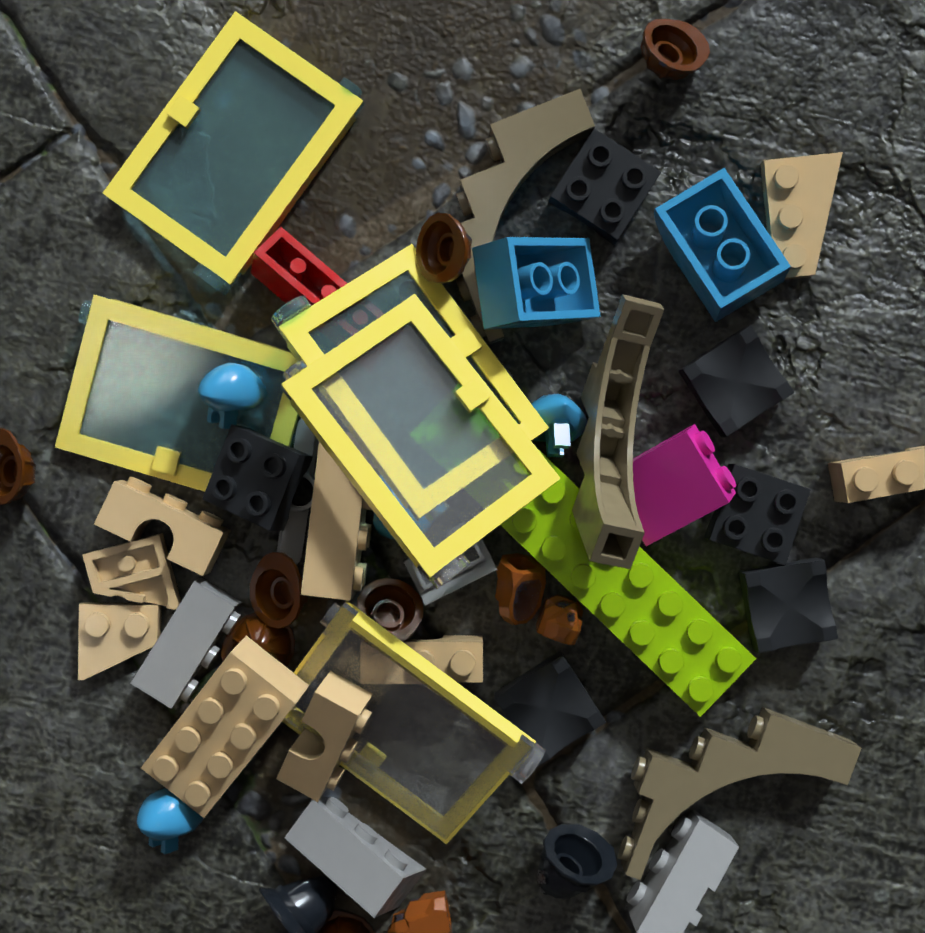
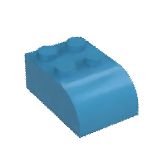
[654,168,791,322]
[472,237,601,329]

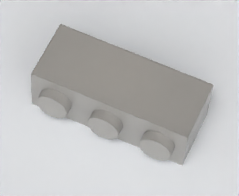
[130,578,241,709]

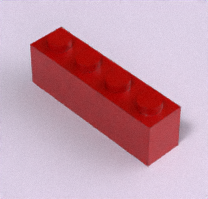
[251,227,404,376]

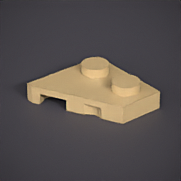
[82,533,181,610]
[78,602,162,680]

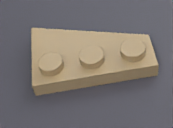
[760,152,843,280]

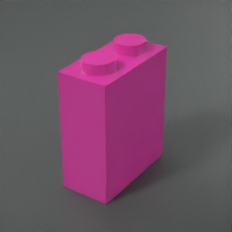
[633,424,736,546]

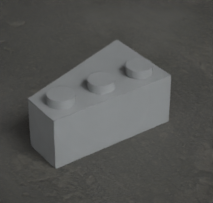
[284,796,426,918]
[626,809,739,933]

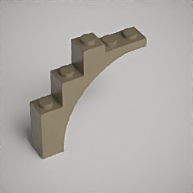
[455,89,595,345]
[572,294,664,569]
[618,707,862,880]

